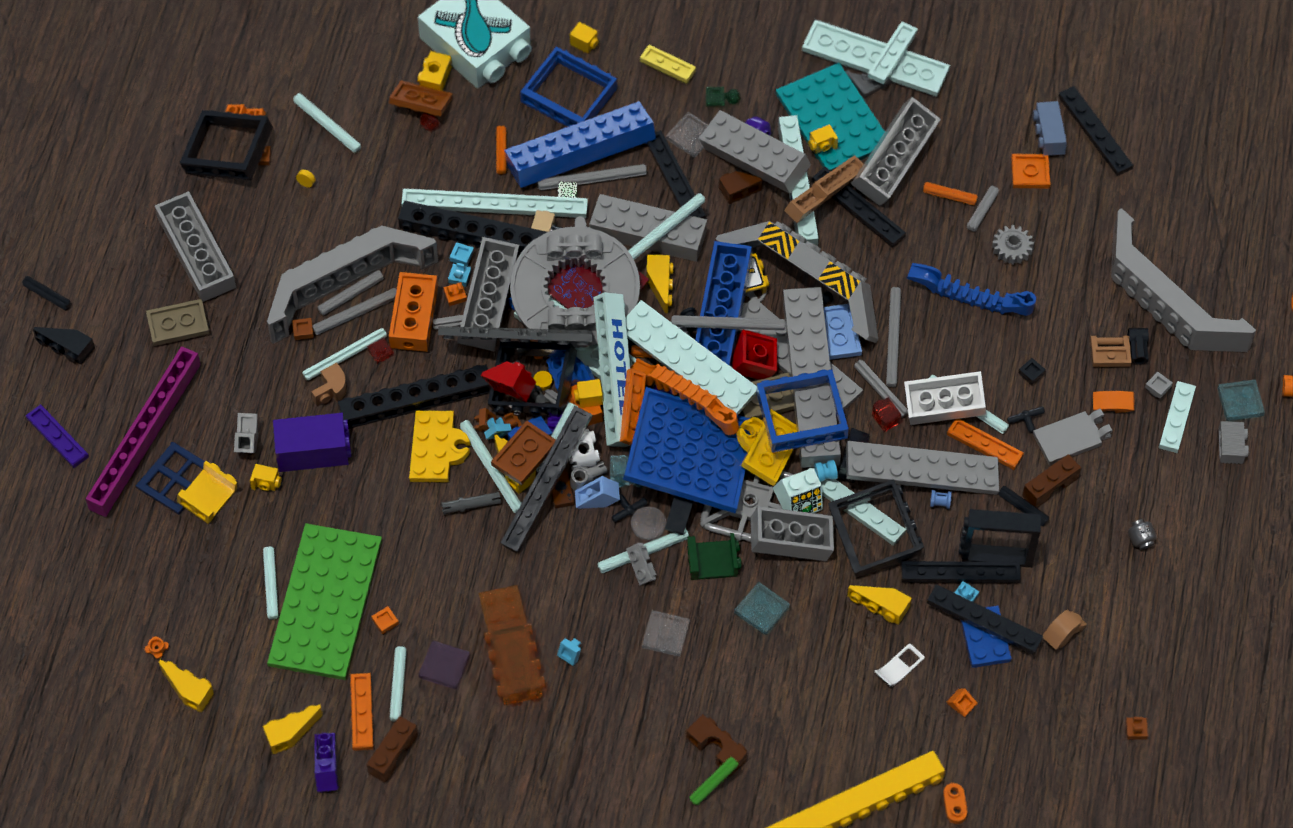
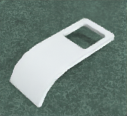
[874,644,924,686]

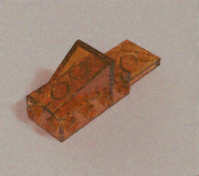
[479,585,546,705]

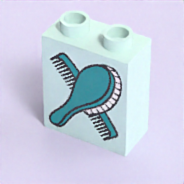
[418,0,532,89]

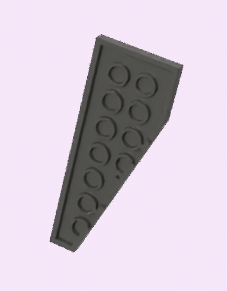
[438,326,592,345]

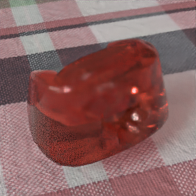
[420,112,439,130]

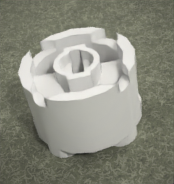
[569,428,600,470]

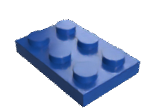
[960,606,1011,668]

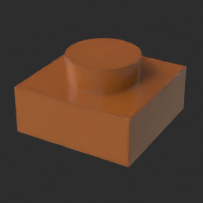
[292,318,314,340]

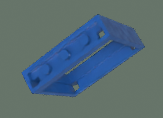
[520,47,617,127]
[756,369,849,453]

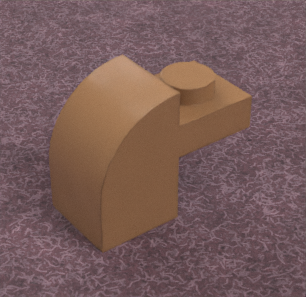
[311,363,347,406]
[1043,609,1087,650]

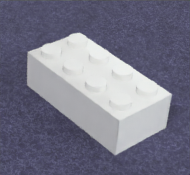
[904,371,987,425]

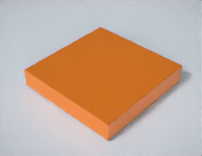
[1011,154,1050,189]

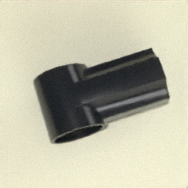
[1127,328,1149,365]

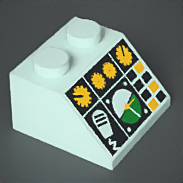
[773,468,823,513]

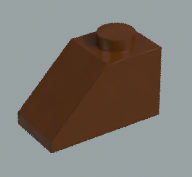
[719,171,762,205]

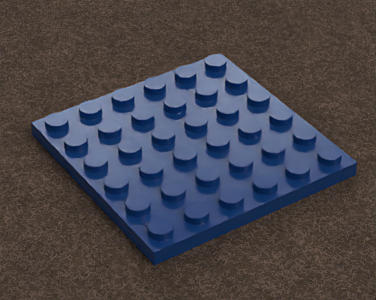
[623,387,750,513]

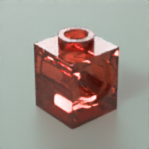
[872,397,901,432]

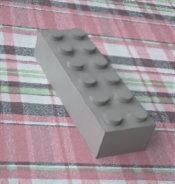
[851,97,941,206]
[699,110,811,194]
[155,191,236,302]
[589,194,707,262]
[457,237,519,351]

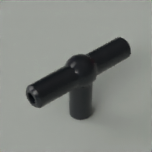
[1007,406,1045,433]
[612,494,648,523]

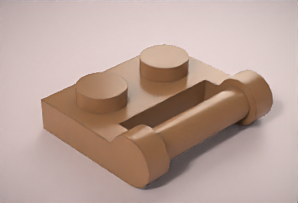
[1090,335,1131,367]

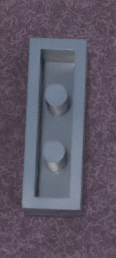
[1032,101,1067,156]

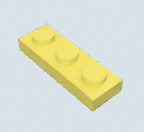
[640,45,696,84]

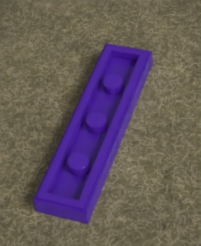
[25,404,89,468]

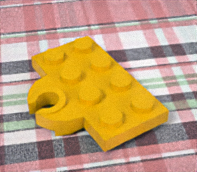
[737,409,797,486]
[409,411,470,482]

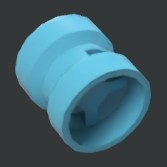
[814,460,838,482]

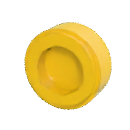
[296,170,315,187]
[533,371,553,391]

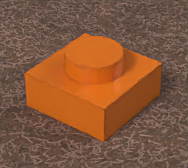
[371,606,399,634]

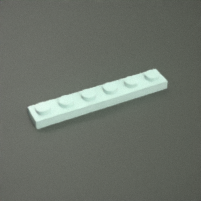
[808,467,906,546]

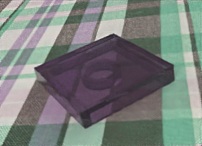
[418,640,470,689]

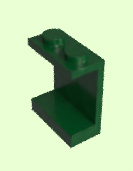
[687,533,741,580]

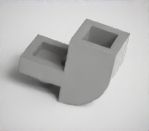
[234,413,258,453]

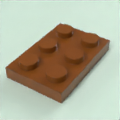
[389,81,452,116]
[491,421,556,486]

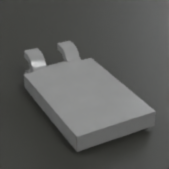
[1033,408,1112,465]

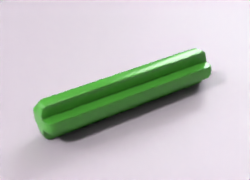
[690,757,739,805]

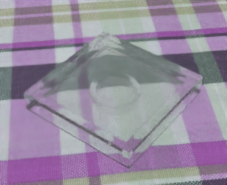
[666,112,708,157]
[642,610,690,657]

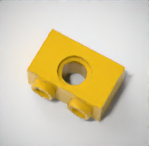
[418,51,452,91]

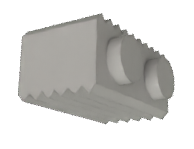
[1218,421,1249,464]

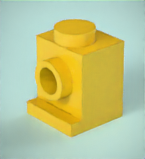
[808,124,838,154]
[250,464,281,491]

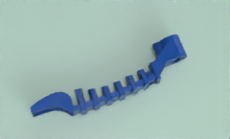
[906,263,1036,316]

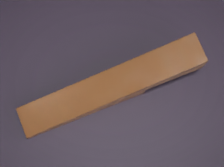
[784,155,864,223]

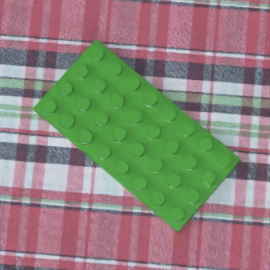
[267,523,382,680]

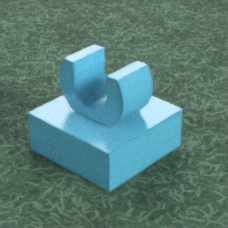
[448,263,471,287]
[484,417,512,439]
[954,581,979,602]
[557,638,581,666]

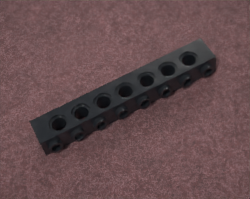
[398,200,547,255]
[338,364,491,429]

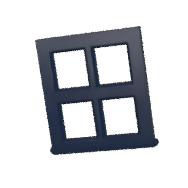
[136,442,205,515]

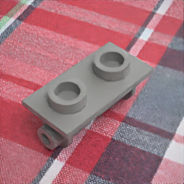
[626,542,657,585]

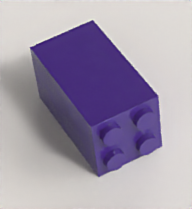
[273,413,351,472]

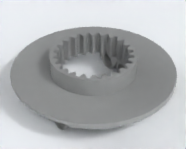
[510,227,640,348]

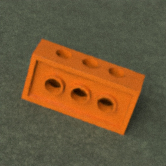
[389,272,438,352]

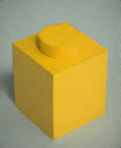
[570,22,599,54]
[574,379,603,408]

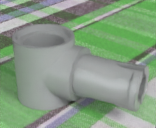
[570,461,607,490]

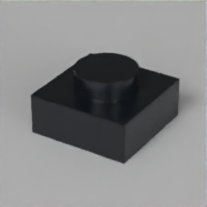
[1018,358,1046,384]

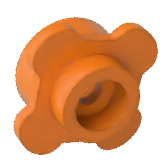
[145,637,169,659]

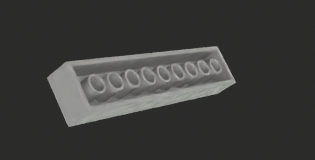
[783,287,840,468]

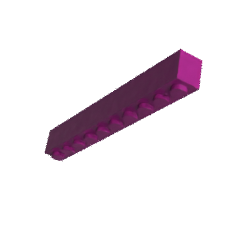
[86,346,201,517]

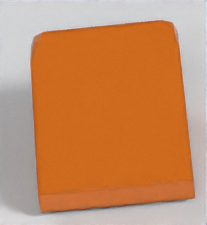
[947,688,977,717]

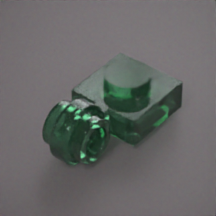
[706,87,741,106]

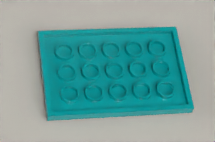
[775,63,885,171]

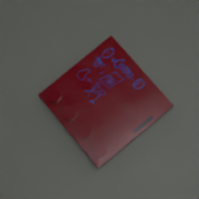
[548,264,649,309]

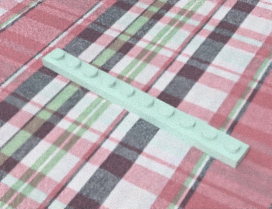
[401,189,588,218]

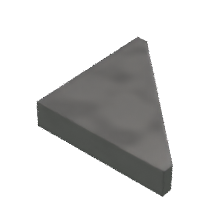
[846,71,892,99]

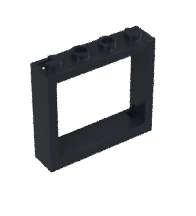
[180,110,273,181]
[488,341,577,416]
[828,479,924,579]
[958,509,1041,568]

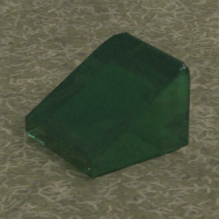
[558,181,577,198]

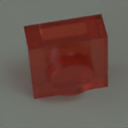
[367,338,394,364]

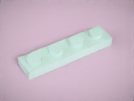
[868,22,918,84]
[1159,381,1196,453]

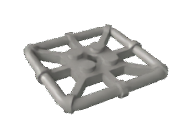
[700,471,794,542]

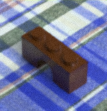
[1022,454,1081,508]
[686,714,747,777]
[367,716,418,783]

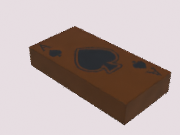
[552,468,574,508]

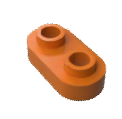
[943,783,967,824]

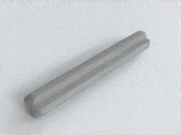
[318,270,384,315]
[854,360,908,418]

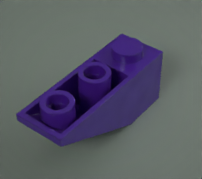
[315,733,338,792]

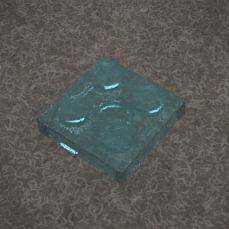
[1217,379,1265,421]
[734,582,790,635]

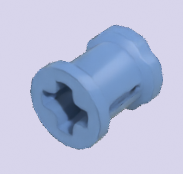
[930,490,951,509]

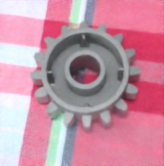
[992,225,1034,265]

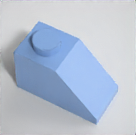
[575,476,620,509]

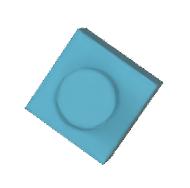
[449,242,474,266]

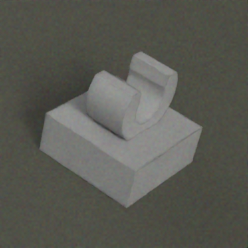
[1145,372,1173,398]

